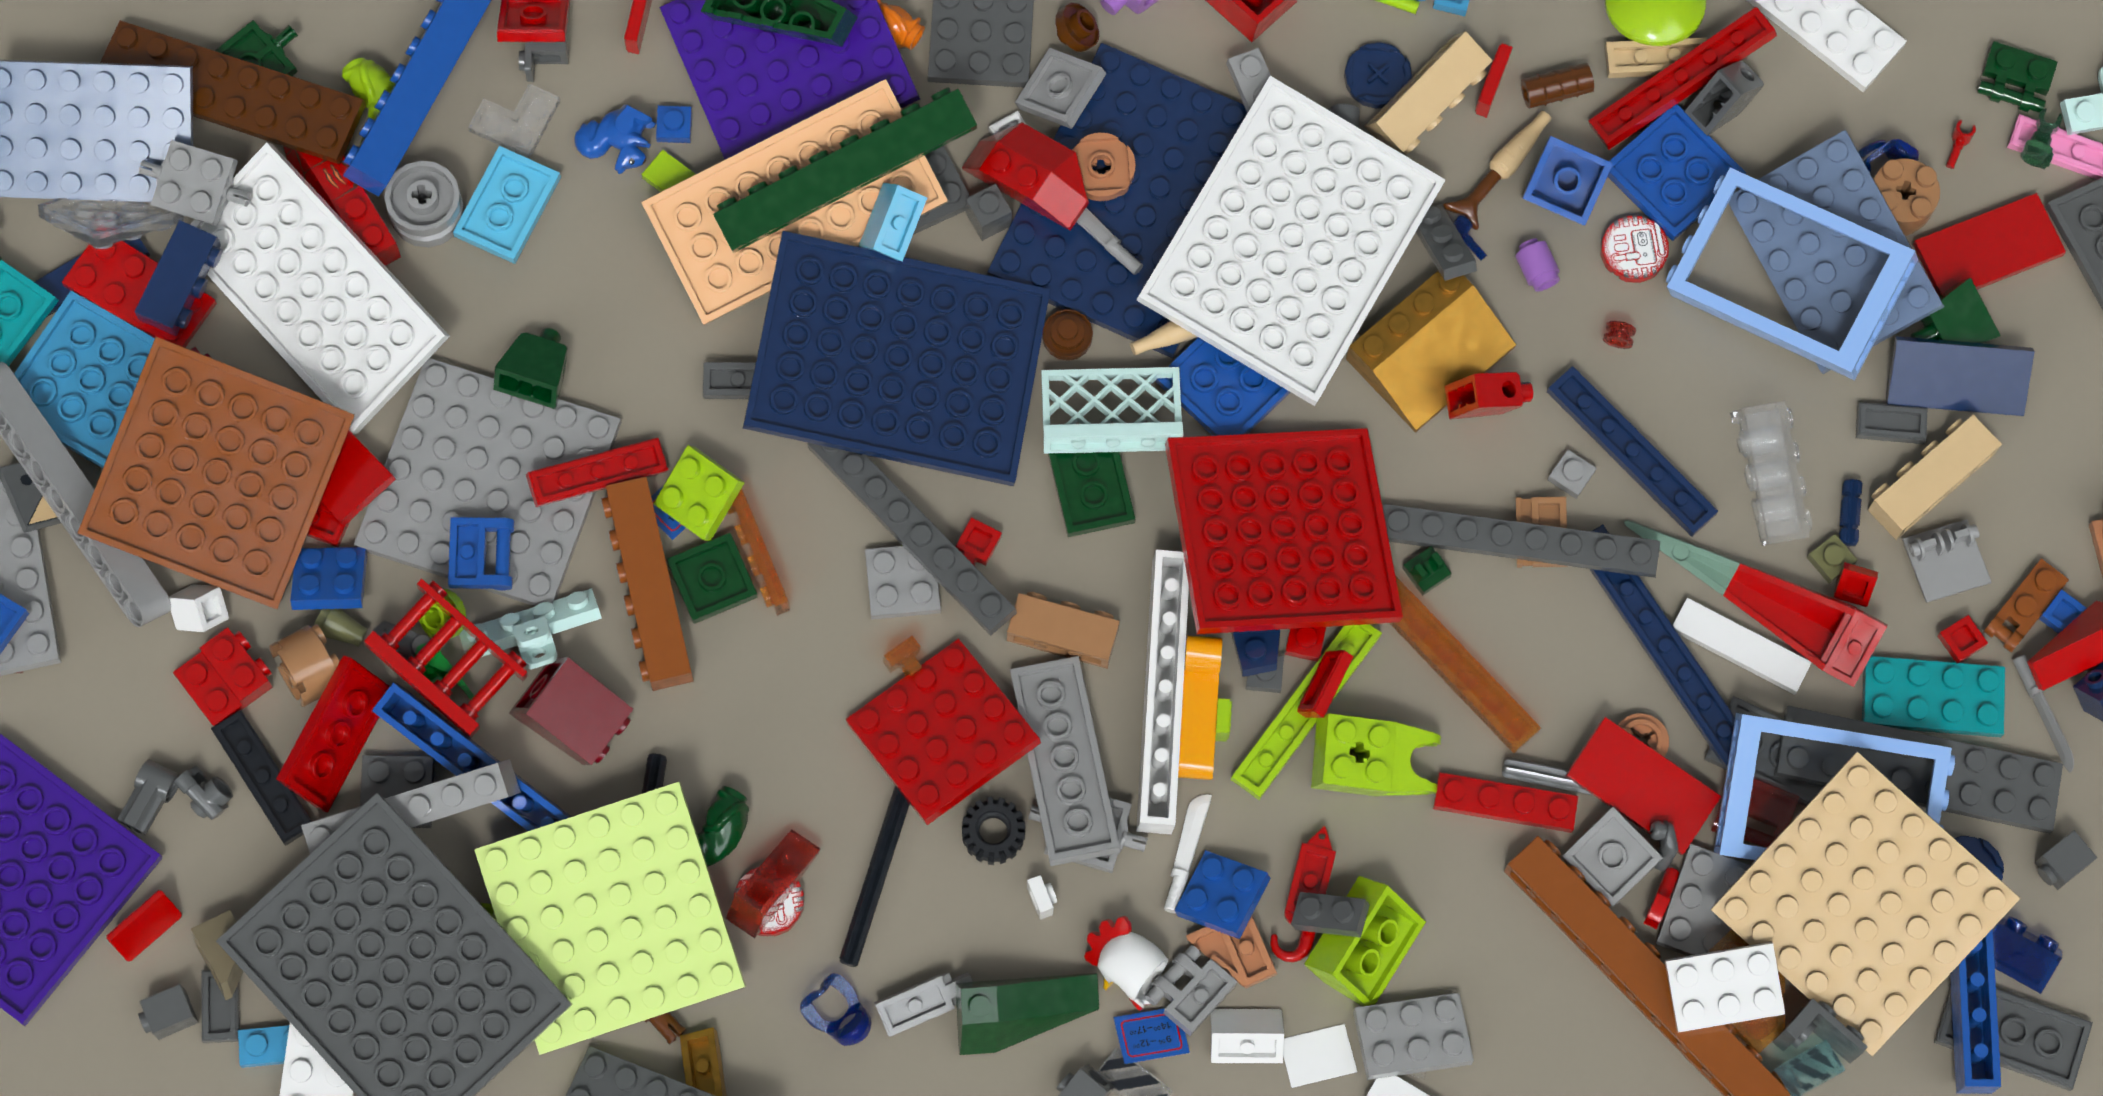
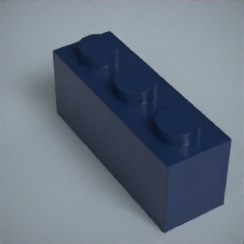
[135,220,223,336]

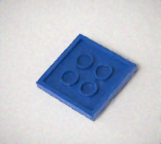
[1607,104,1747,241]
[1156,337,1290,436]

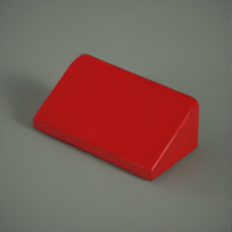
[106,890,182,962]

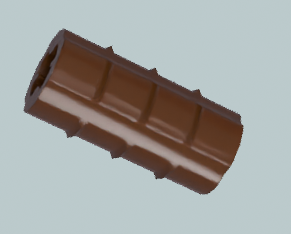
[1521,63,1594,109]

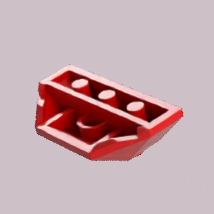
[962,122,1089,230]

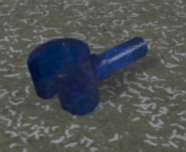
[1453,215,1487,261]

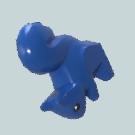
[574,105,656,174]

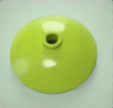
[1605,0,1706,46]

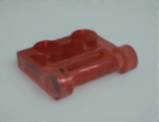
[1710,779,1799,847]

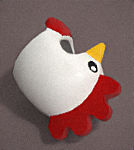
[1084,916,1168,1011]

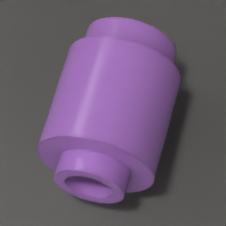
[1515,238,1560,292]

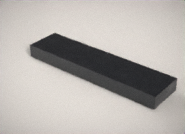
[211,710,312,846]

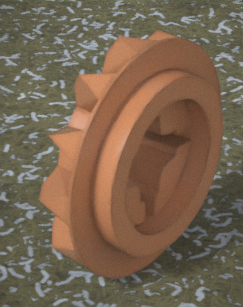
[1618,713,1669,757]

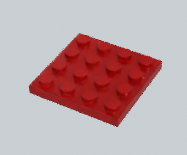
[845,638,1041,825]

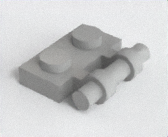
[1145,945,1238,1036]

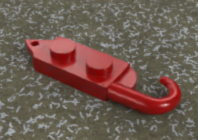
[1270,826,1336,963]

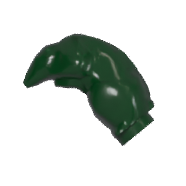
[697,786,749,867]

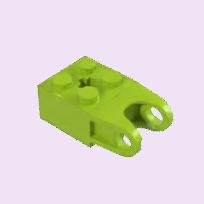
[1311,713,1441,797]

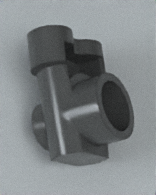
[174,765,233,820]

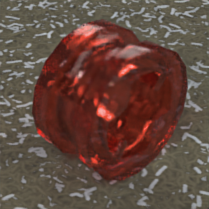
[1603,321,1636,349]

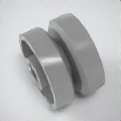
[384,160,465,248]

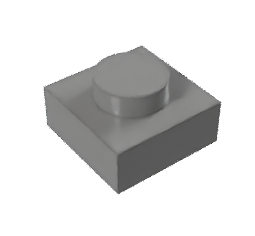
[1548,450,1597,499]

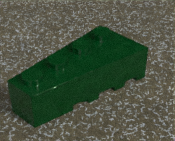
[701,0,858,47]

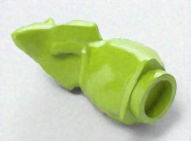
[342,58,395,144]

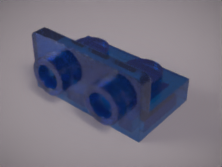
[1993,916,2062,994]

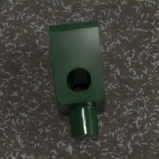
[1910,278,2001,343]
[493,328,568,409]

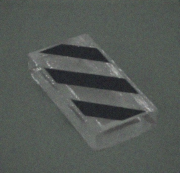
[1097,1047,1173,1096]

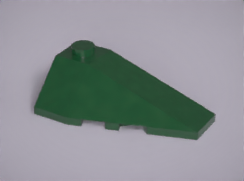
[955,973,1099,1055]

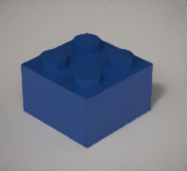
[1522,135,1613,226]

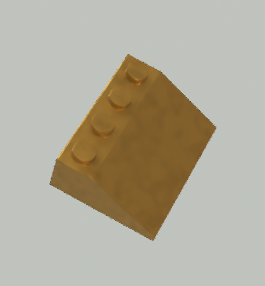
[1346,270,1516,433]

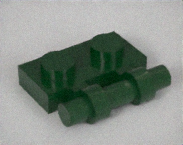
[1977,41,2058,113]

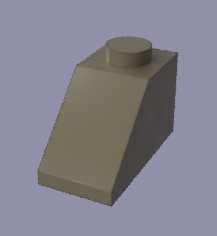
[191,910,243,1000]

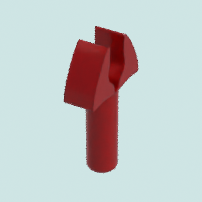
[1643,867,1679,930]

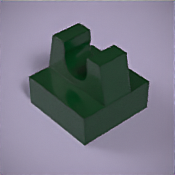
[1402,546,1452,596]

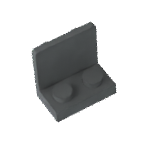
[1773,999,1868,1064]

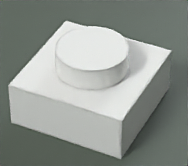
[1027,875,1057,920]

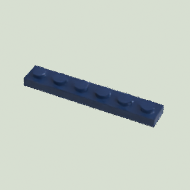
[1547,366,1718,537]

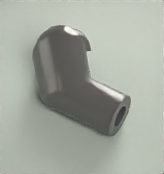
[1650,820,1679,871]

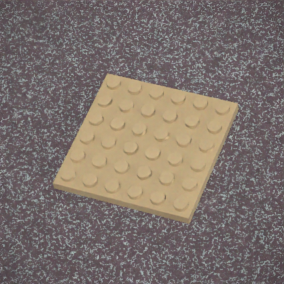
[1711,751,2021,1056]

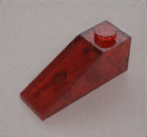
[725,829,821,938]

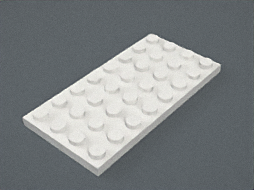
[190,142,450,434]

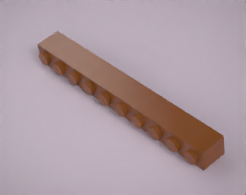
[1504,836,1791,1096]

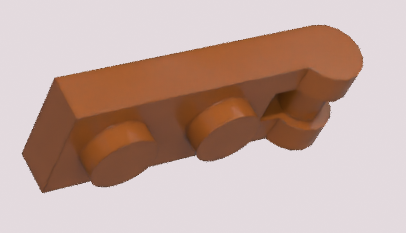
[1983,558,2069,653]

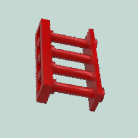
[364,578,528,739]

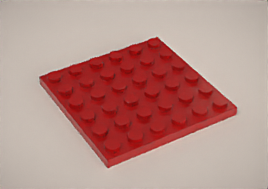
[1165,428,1403,634]

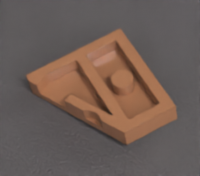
[1186,916,1278,989]

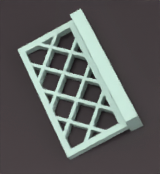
[1041,367,1183,454]

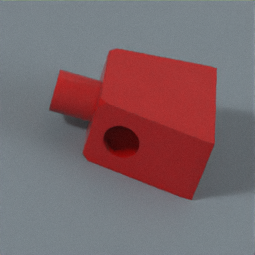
[1444,372,1534,420]

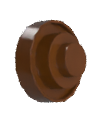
[1055,3,1099,52]
[1042,309,1093,361]

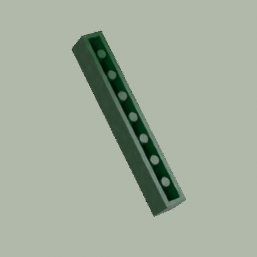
[713,87,977,254]

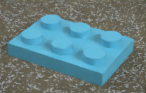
[453,146,561,264]

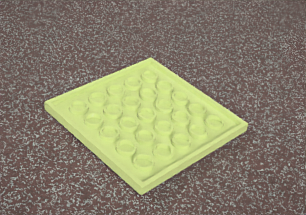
[474,782,746,1055]

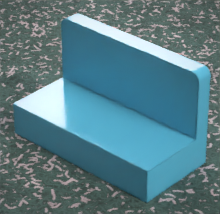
[859,183,927,262]

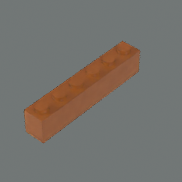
[601,477,694,691]

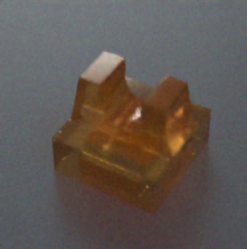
[883,636,922,677]

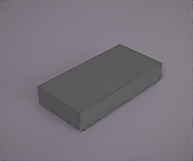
[1856,402,1928,444]
[201,970,240,1043]

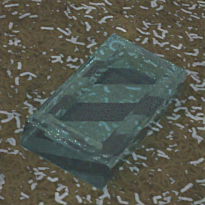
[1774,1040,1846,1096]

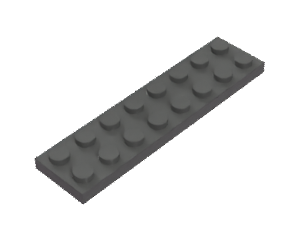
[1774,706,2063,834]

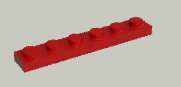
[1588,7,1777,150]

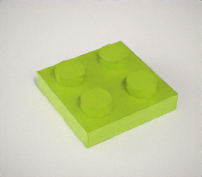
[653,445,745,541]

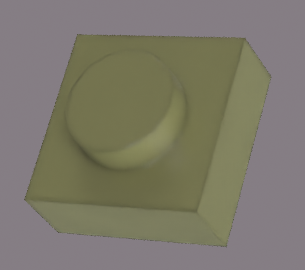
[1807,534,1857,584]

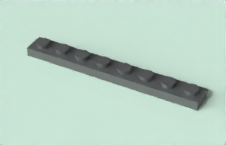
[807,443,1017,636]
[1383,504,1661,578]

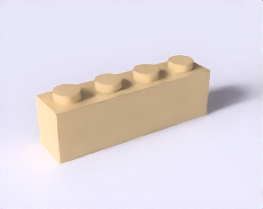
[1364,31,1493,155]
[1868,414,2002,540]

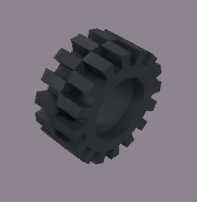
[962,797,1025,865]

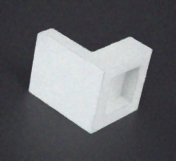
[169,584,229,632]

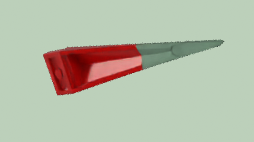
[1624,520,1888,687]

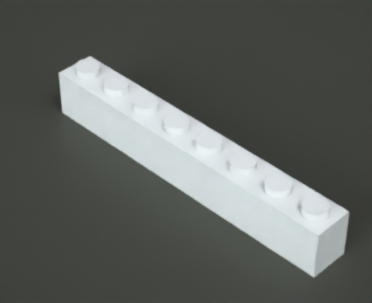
[1136,550,1189,834]

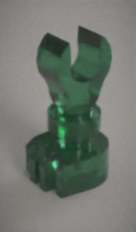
[2020,108,2062,170]

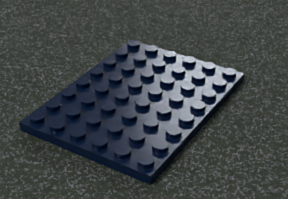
[987,43,1247,359]
[742,231,1051,486]

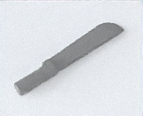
[1077,208,1143,275]
[2013,655,2074,773]

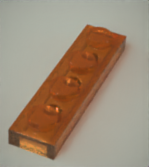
[728,488,790,616]

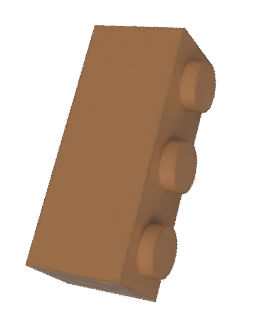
[1007,592,1120,669]

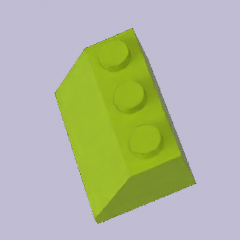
[1304,876,1426,1006]

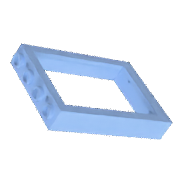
[1666,168,1918,381]
[1714,713,1955,860]

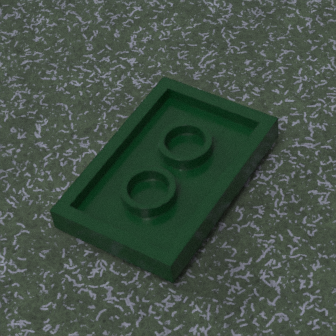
[1048,452,1136,537]

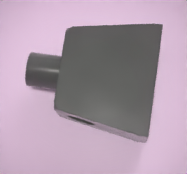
[1684,61,1764,136]

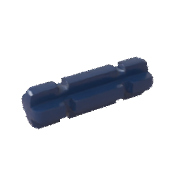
[1839,479,1863,546]

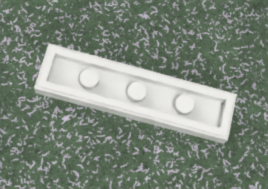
[1672,598,1812,695]

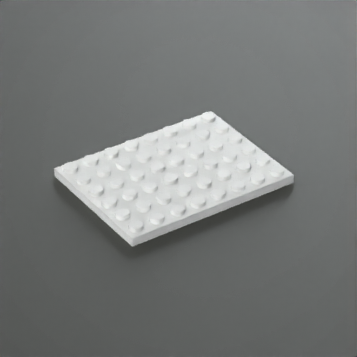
[1137,76,1445,406]

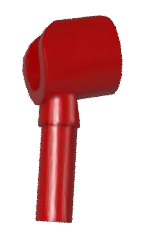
[1946,120,1976,169]

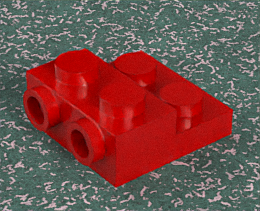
[173,627,273,727]

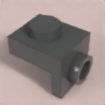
[519,41,569,82]

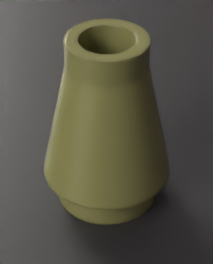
[314,609,368,647]

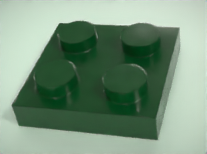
[666,533,758,624]

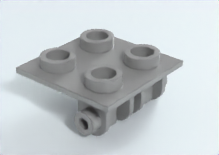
[1902,519,1992,603]

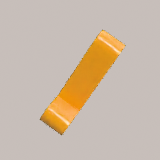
[1178,635,1222,780]

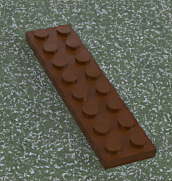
[100,20,366,165]

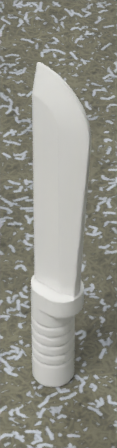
[1164,794,1212,914]

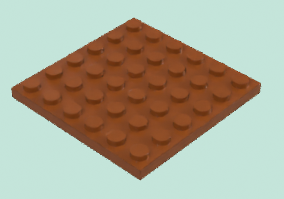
[77,337,355,609]

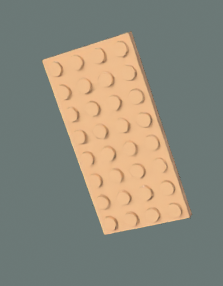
[641,79,948,325]

